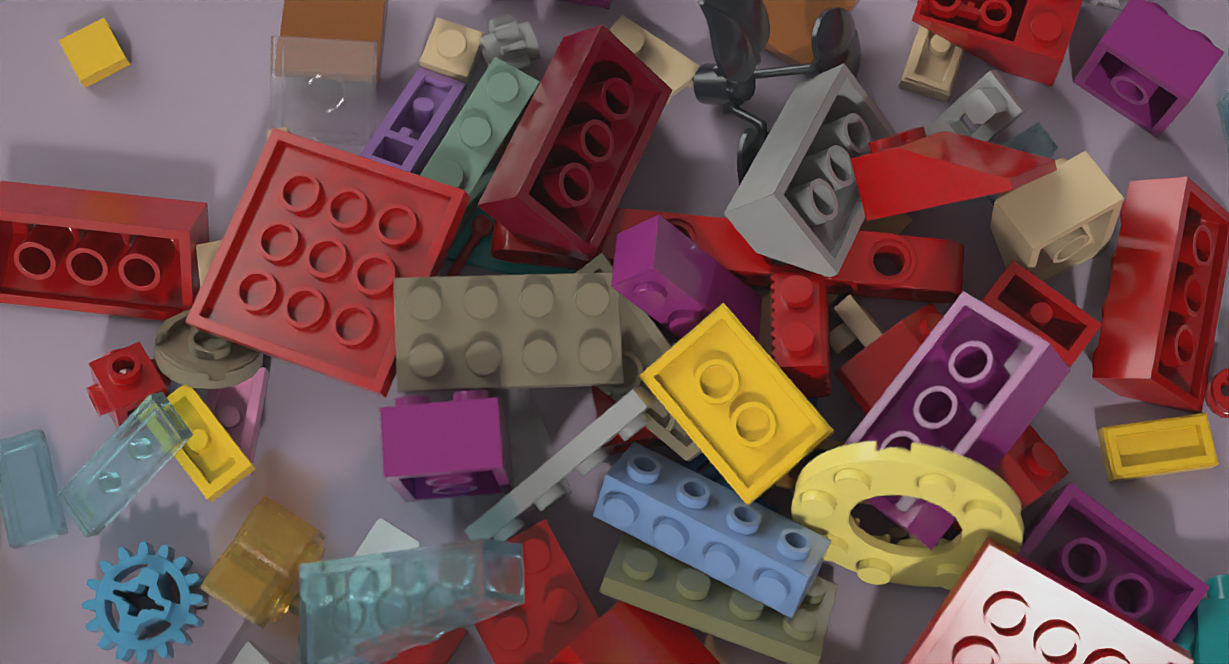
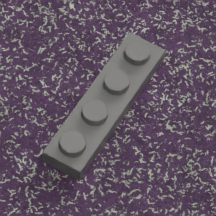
[464,385,656,548]

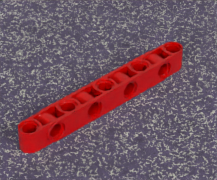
[490,208,965,304]

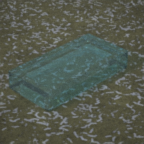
[0,428,68,549]

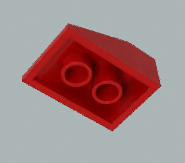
[851,126,1057,221]

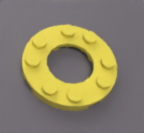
[791,441,1024,590]

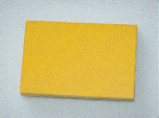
[639,303,835,505]

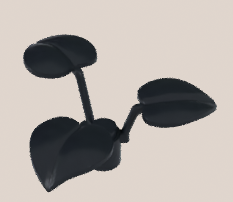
[693,0,861,186]

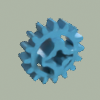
[82,542,209,664]

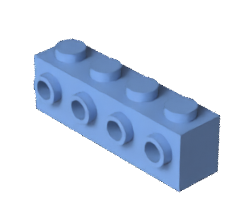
[593,442,832,618]

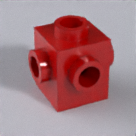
[86,341,171,440]

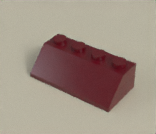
[478,24,672,261]

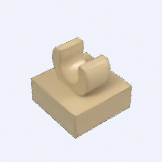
[829,295,885,355]

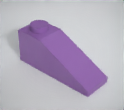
[359,67,466,175]

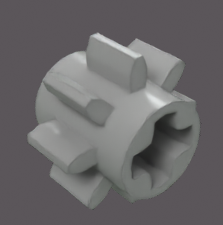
[479,14,540,75]

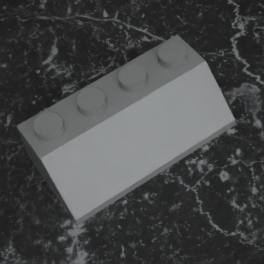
[724,63,896,277]

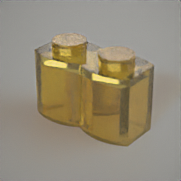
[200,496,326,629]

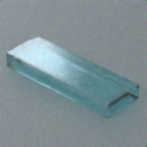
[56,392,193,538]

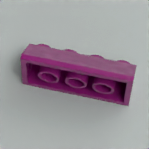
[843,291,1070,550]

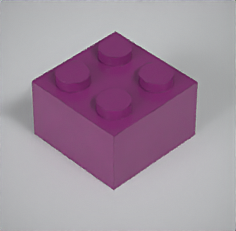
[1073,0,1225,139]

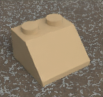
[990,151,1124,283]

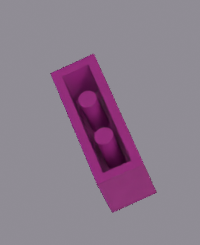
[611,214,762,343]

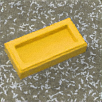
[1097,412,1219,483]

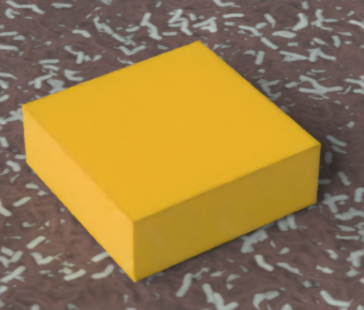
[58,18,130,88]

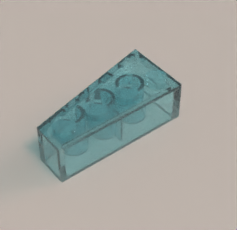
[299,538,525,664]

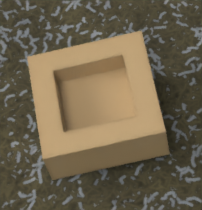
[419,18,485,85]

